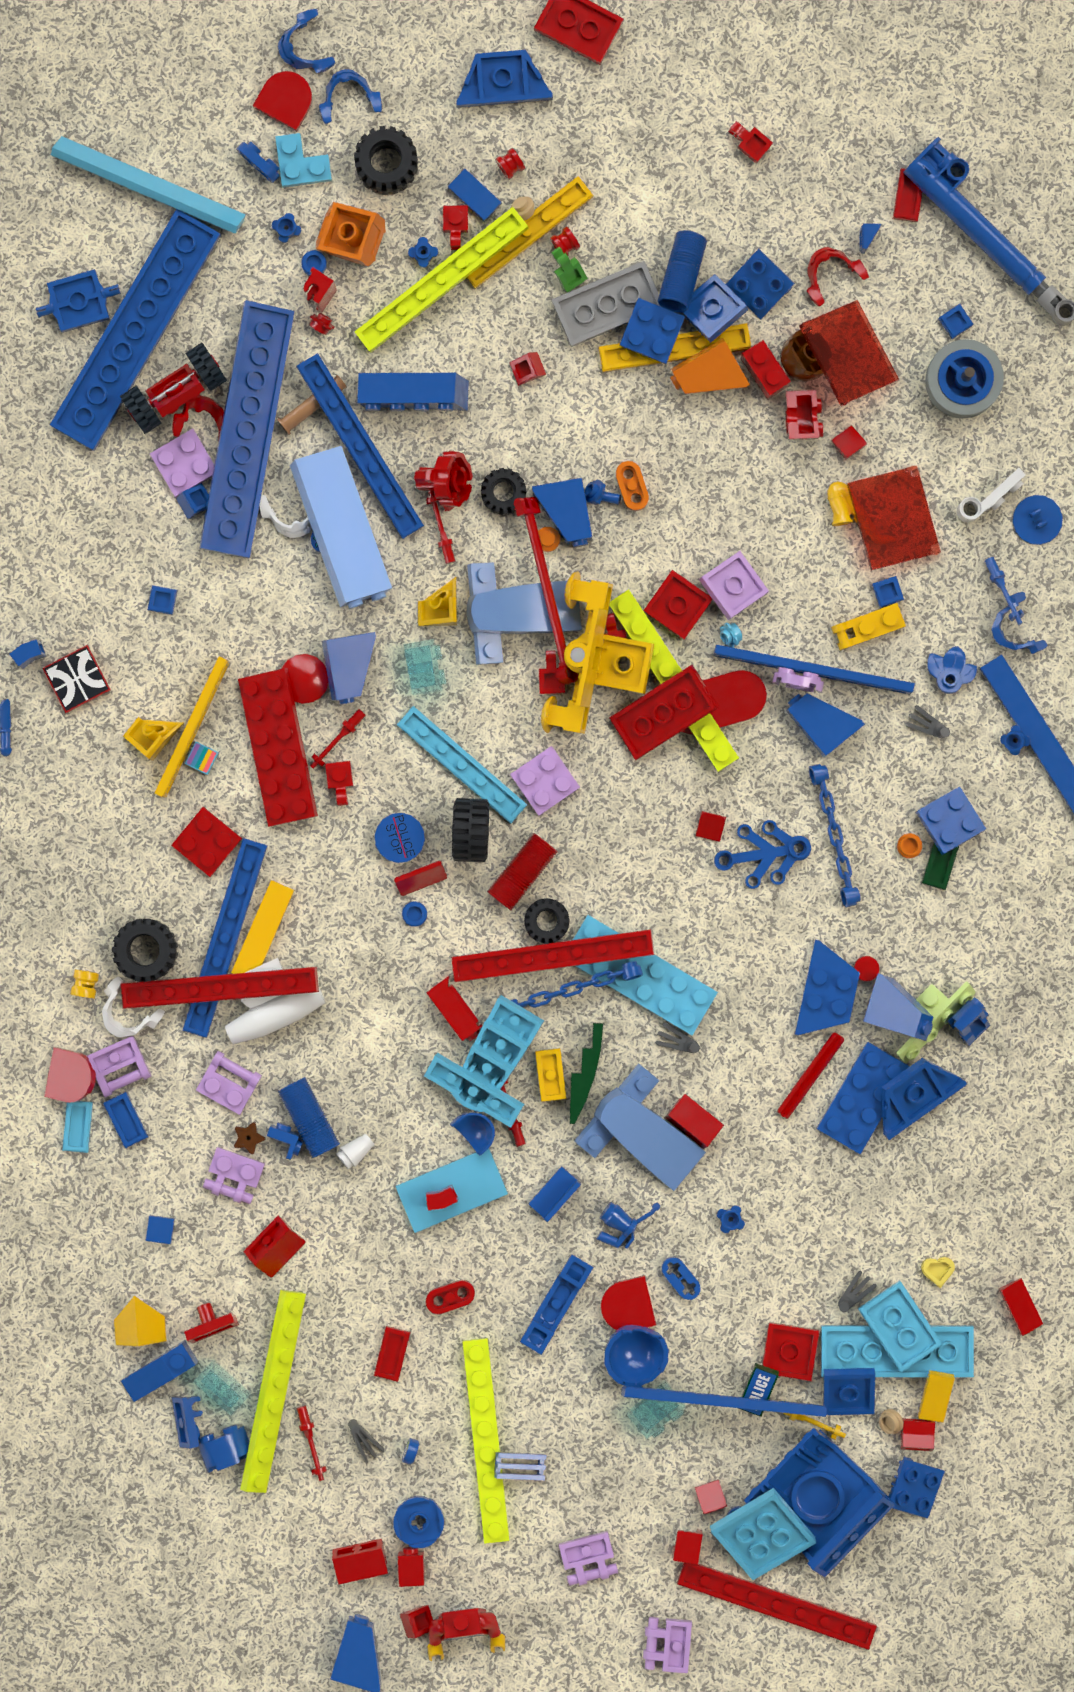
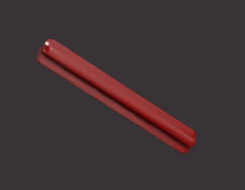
[777,1032,844,1119]

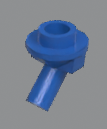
[584,480,621,505]

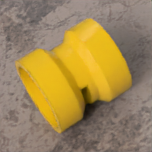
[70,969,99,999]

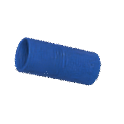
[657,230,707,312]
[277,1077,340,1158]

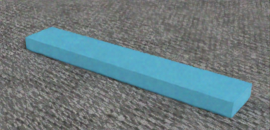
[397,706,527,823]

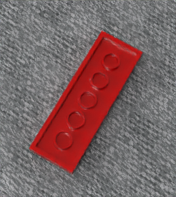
[238,668,318,827]

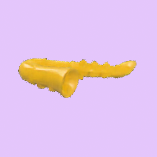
[827,481,895,545]

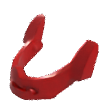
[807,247,869,306]
[172,395,224,442]

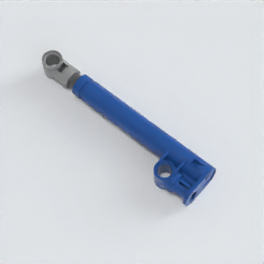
[903,137,1074,326]

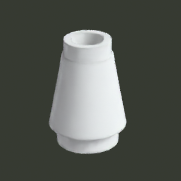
[336,1134,374,1169]

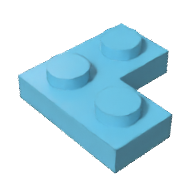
[275,133,332,188]

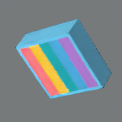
[185,742,219,775]

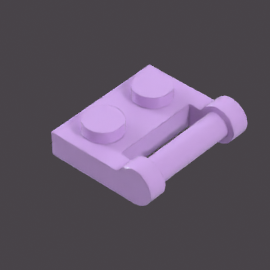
[87,1035,152,1097]
[196,1051,262,1115]

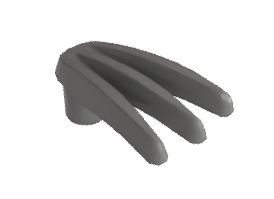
[905,705,950,738]
[655,1023,700,1053]
[838,1270,877,1312]
[348,1419,384,1463]

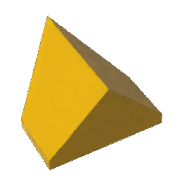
[418,577,457,626]
[123,717,184,761]
[114,1296,167,1346]

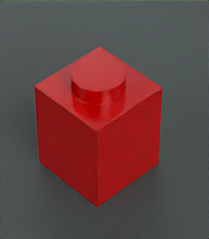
[398,1547,425,1587]

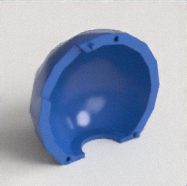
[604,1325,669,1387]

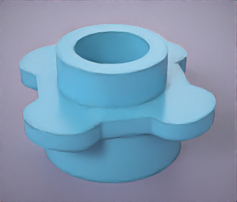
[720,622,742,648]

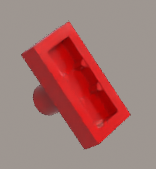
[184,1303,239,1344]

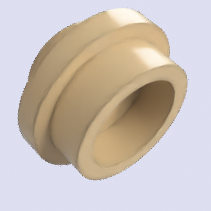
[510,196,534,220]
[879,1409,903,1434]

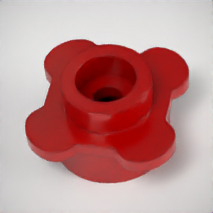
[309,313,335,335]

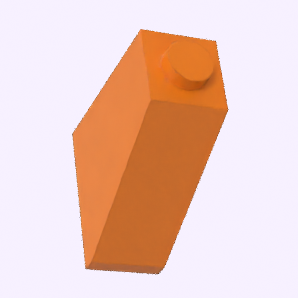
[670,338,750,394]

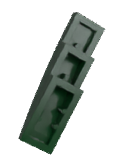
[569,1022,603,1124]

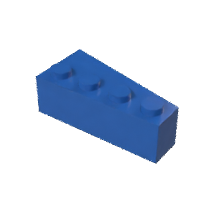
[357,372,469,411]

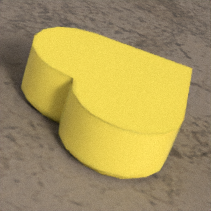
[921,1257,955,1288]

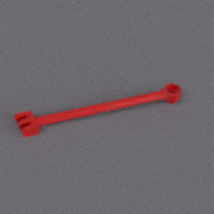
[514,497,579,685]

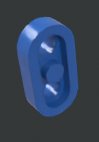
[236,141,280,183]

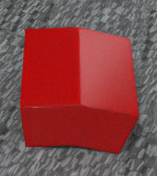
[426,1185,459,1210]
[901,1418,935,1452]

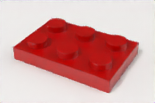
[534,0,624,65]

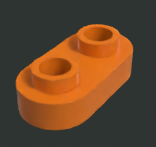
[616,461,649,511]

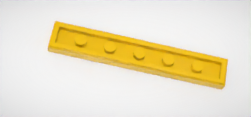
[467,176,594,289]
[599,323,751,372]
[154,656,230,798]

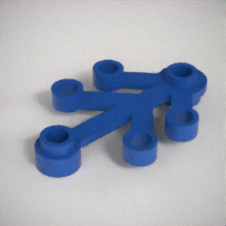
[714,820,811,889]

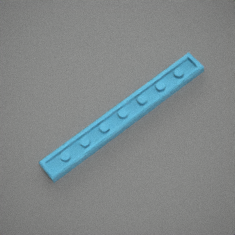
[51,136,246,233]

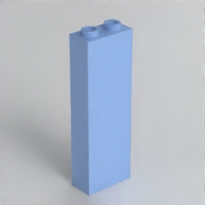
[290,446,392,609]

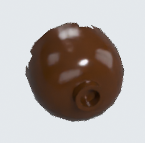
[780,329,831,382]

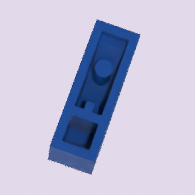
[121,1340,198,1402]

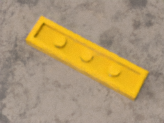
[231,880,295,974]

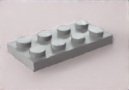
[552,261,661,347]

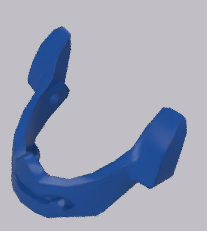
[278,9,335,73]
[319,69,383,124]
[992,592,1048,654]

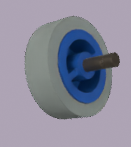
[925,339,1004,418]

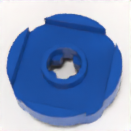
[393,1496,444,1548]

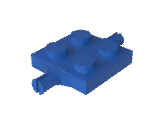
[36,269,121,333]

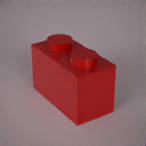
[740,340,791,400]

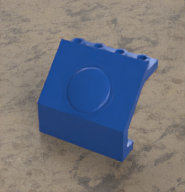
[744,1428,895,1577]

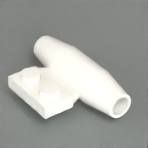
[225,958,326,1044]

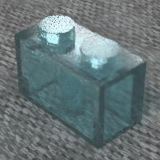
[403,639,446,696]
[194,1359,250,1416]
[627,1380,686,1439]

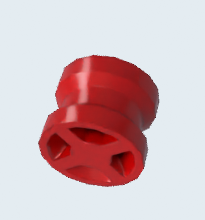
[495,148,526,180]
[550,227,580,256]

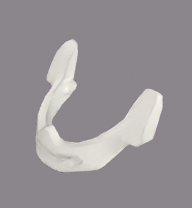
[259,495,312,538]
[102,977,165,1037]

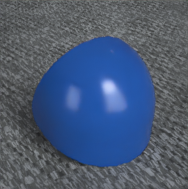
[450,1112,495,1156]

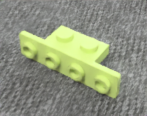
[896,982,976,1064]

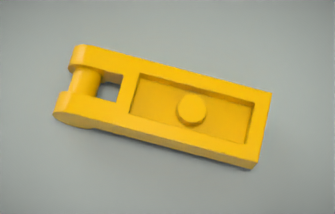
[831,603,906,651]

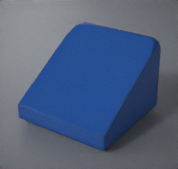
[860,224,881,254]
[176,483,209,519]

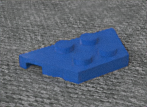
[456,50,553,108]
[795,939,860,1035]
[882,1057,967,1140]

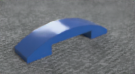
[520,1254,594,1355]

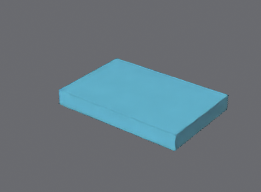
[858,1280,943,1373]

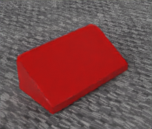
[394,860,447,896]
[999,1278,1043,1336]

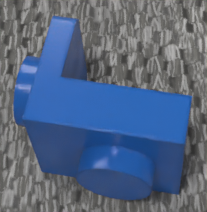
[267,1122,303,1160]

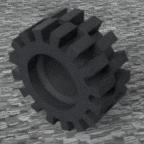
[481,468,526,515]
[524,898,570,944]

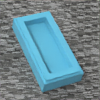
[62,1101,93,1153]

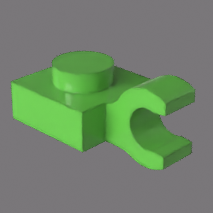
[551,247,588,293]

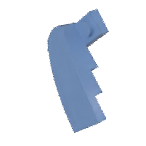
[466,562,582,665]
[574,1063,706,1191]

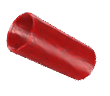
[487,833,558,911]

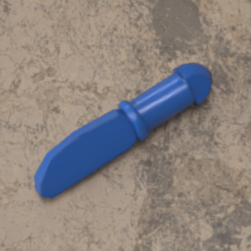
[0,699,12,757]

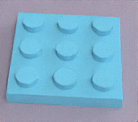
[710,1488,816,1580]

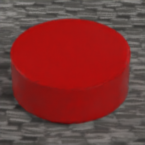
[854,956,879,981]

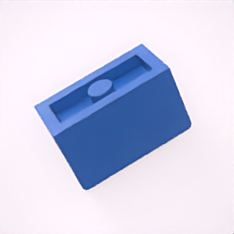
[528,1166,581,1222]

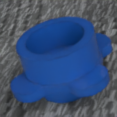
[272,213,301,243]
[408,237,438,267]
[1000,725,1031,755]
[717,1205,745,1233]

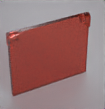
[799,300,899,407]
[847,465,941,571]

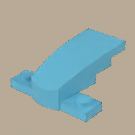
[424,995,544,1128]

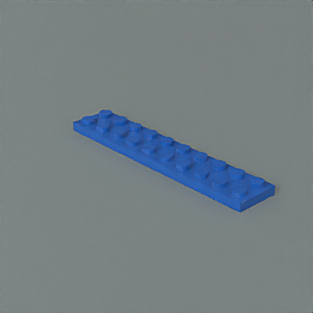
[50,209,221,451]
[199,300,295,558]

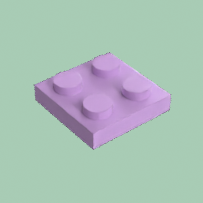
[150,429,214,498]
[699,551,769,620]
[510,746,580,816]

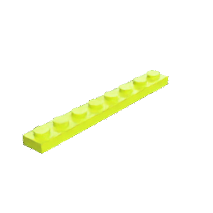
[354,207,529,353]
[609,589,739,772]
[240,1290,306,1493]
[463,1338,510,1544]

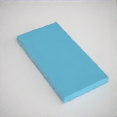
[395,1148,508,1233]

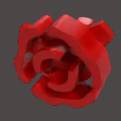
[414,450,473,511]

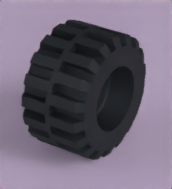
[354,126,418,195]
[452,798,490,862]
[112,919,178,982]

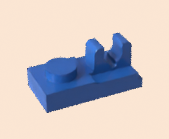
[172,1396,203,1449]

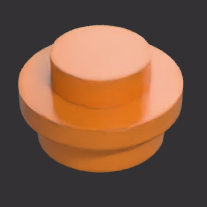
[538,527,560,552]
[897,833,922,858]

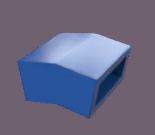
[9,639,46,669]

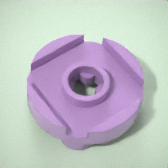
[772,667,824,693]

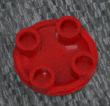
[281,654,329,704]

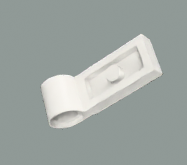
[957,468,1026,523]

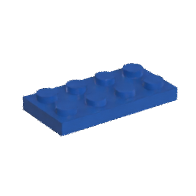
[816,1042,910,1154]

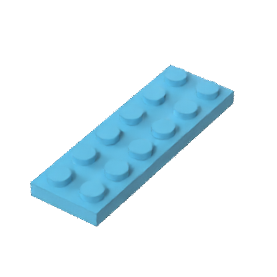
[573,915,718,1035]
[821,1325,974,1377]

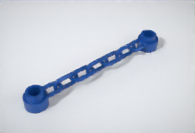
[809,764,861,908]
[511,961,643,1008]

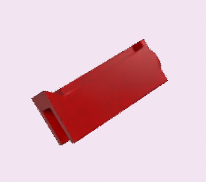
[426,975,483,1042]

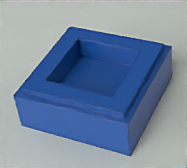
[938,304,974,339]
[872,576,904,608]
[147,585,178,615]
[146,1215,175,1244]

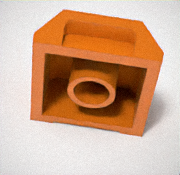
[316,202,386,267]

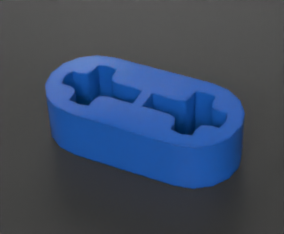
[662,1256,701,1300]

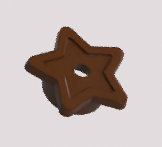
[234,1122,266,1155]

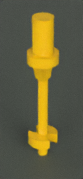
[777,1400,846,1440]

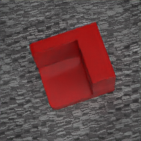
[672,1529,703,1565]

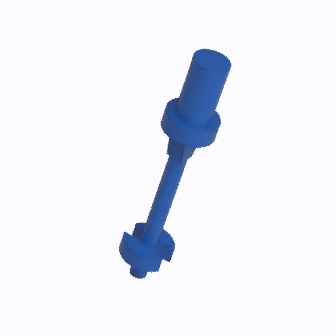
[985,557,1024,625]

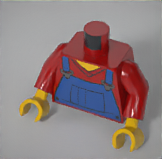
[427,1608,505,1661]

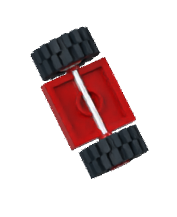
[120,342,227,434]

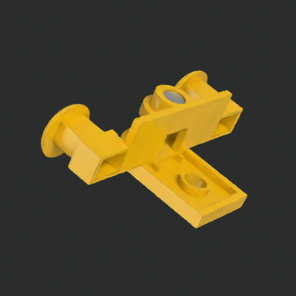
[541,571,654,734]

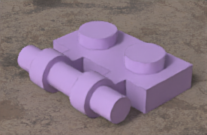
[203,1147,265,1204]
[559,1531,618,1586]
[643,1617,692,1673]

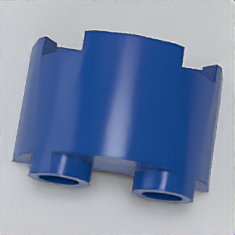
[947,997,991,1046]
[198,1424,250,1473]

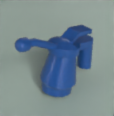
[596,1202,660,1249]

